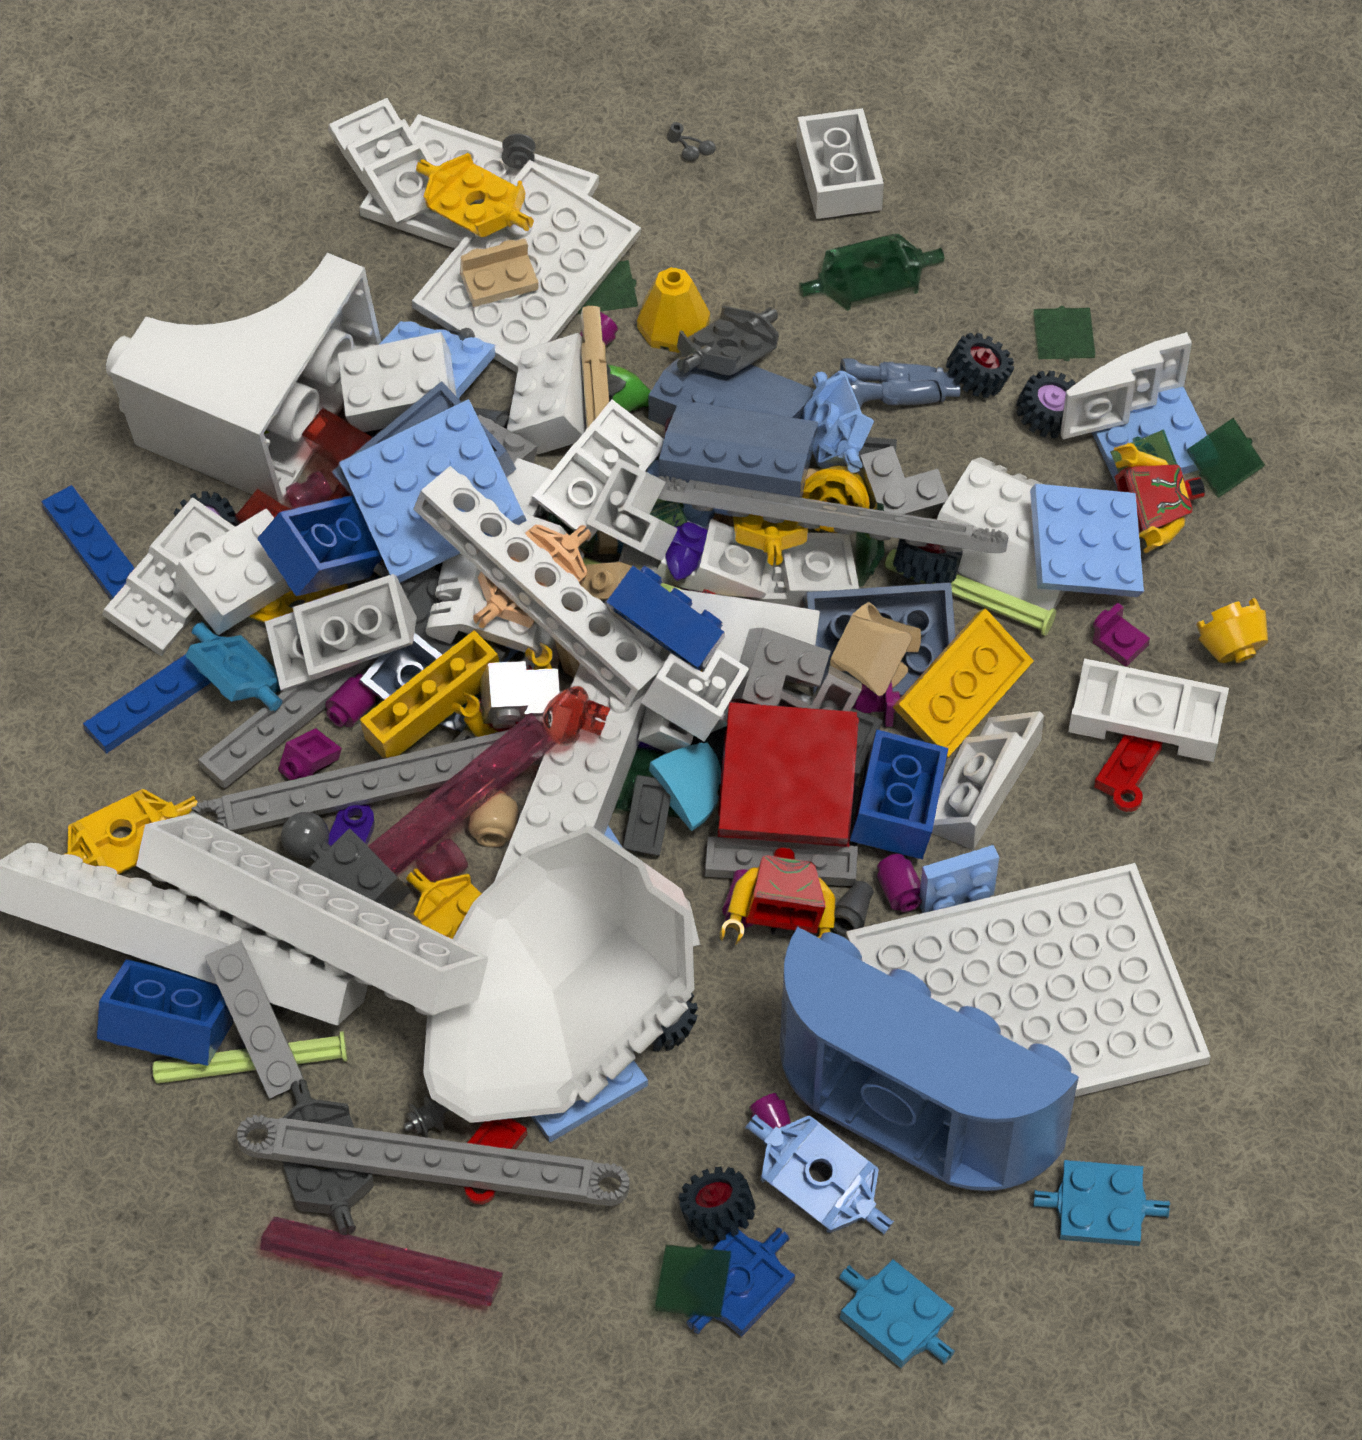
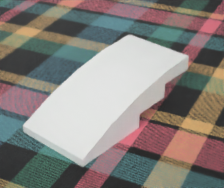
[328,98,437,225]
[1060,332,1192,439]
[532,399,664,542]
[103,497,235,656]
[619,515,772,598]
[717,533,859,608]
[662,588,820,681]

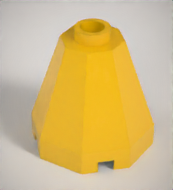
[637,267,710,353]

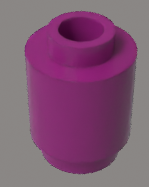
[325,674,377,728]
[877,854,922,912]

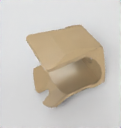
[830,602,921,696]

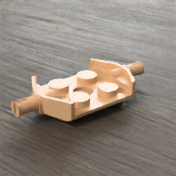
[473,524,591,628]

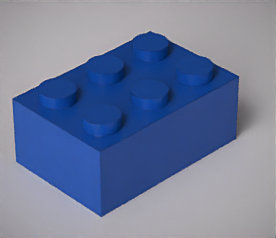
[257,495,383,597]
[606,565,725,671]
[850,729,948,860]
[97,959,233,1066]

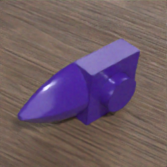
[665,517,708,581]

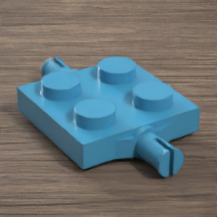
[185,622,282,711]
[1033,1160,1170,1246]
[839,1259,955,1368]

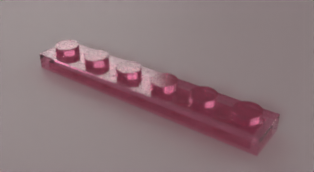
[369,712,557,875]
[260,1216,503,1306]

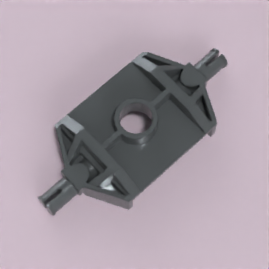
[677,306,779,376]
[374,559,510,662]
[282,1079,374,1235]

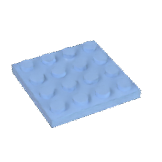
[339,399,527,583]

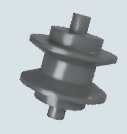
[501,134,536,169]
[403,1096,449,1138]

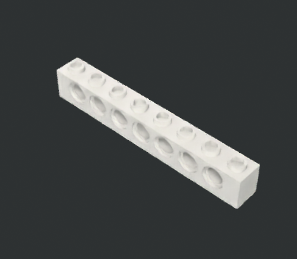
[413,466,665,707]

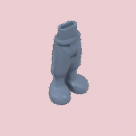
[840,358,960,409]

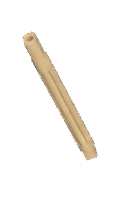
[581,306,618,554]

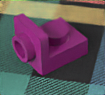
[1093,603,1150,667]
[852,681,900,727]
[278,728,342,780]

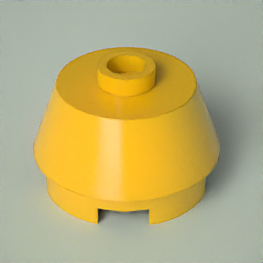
[802,465,870,533]
[1196,598,1268,663]

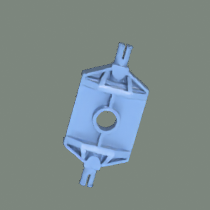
[801,371,874,473]
[746,1115,894,1235]

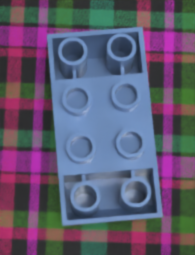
[780,927,1079,1191]

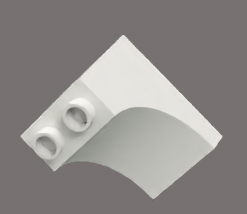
[106,253,381,506]

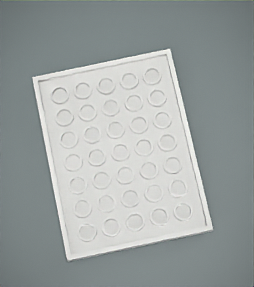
[846,863,1210,1097]

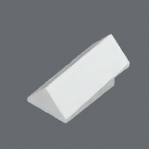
[265,574,417,691]
[932,711,1044,850]

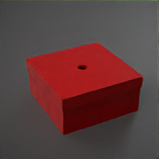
[718,702,859,847]

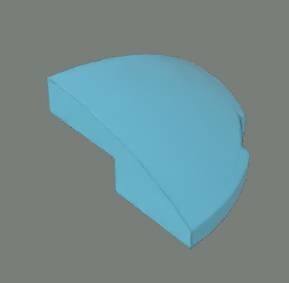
[649,743,722,831]

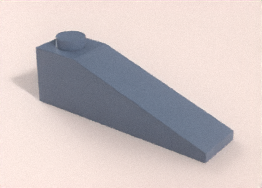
[359,632,481,732]

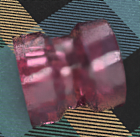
[285,471,334,509]
[415,838,468,883]

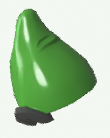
[607,364,651,413]

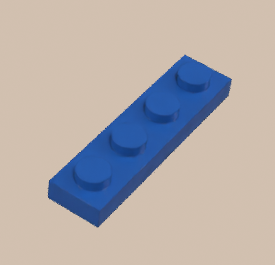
[41,485,135,600]
[83,654,211,754]

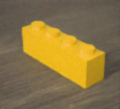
[360,630,500,759]

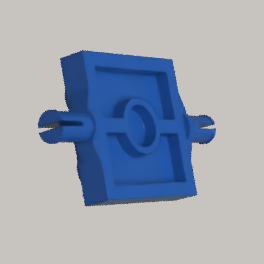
[681,1228,795,1337]

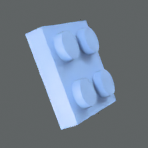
[919,845,999,913]

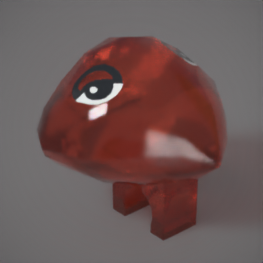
[543,686,611,746]

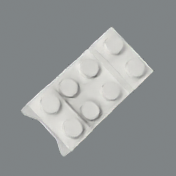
[1068,658,1229,762]

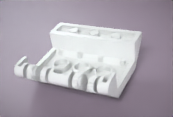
[937,457,1065,611]
[425,513,584,669]

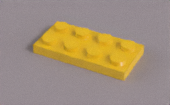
[893,608,1034,758]

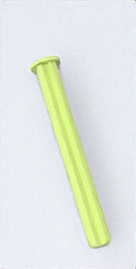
[885,549,1056,636]
[152,1031,348,1084]

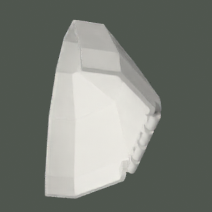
[423,825,694,1123]

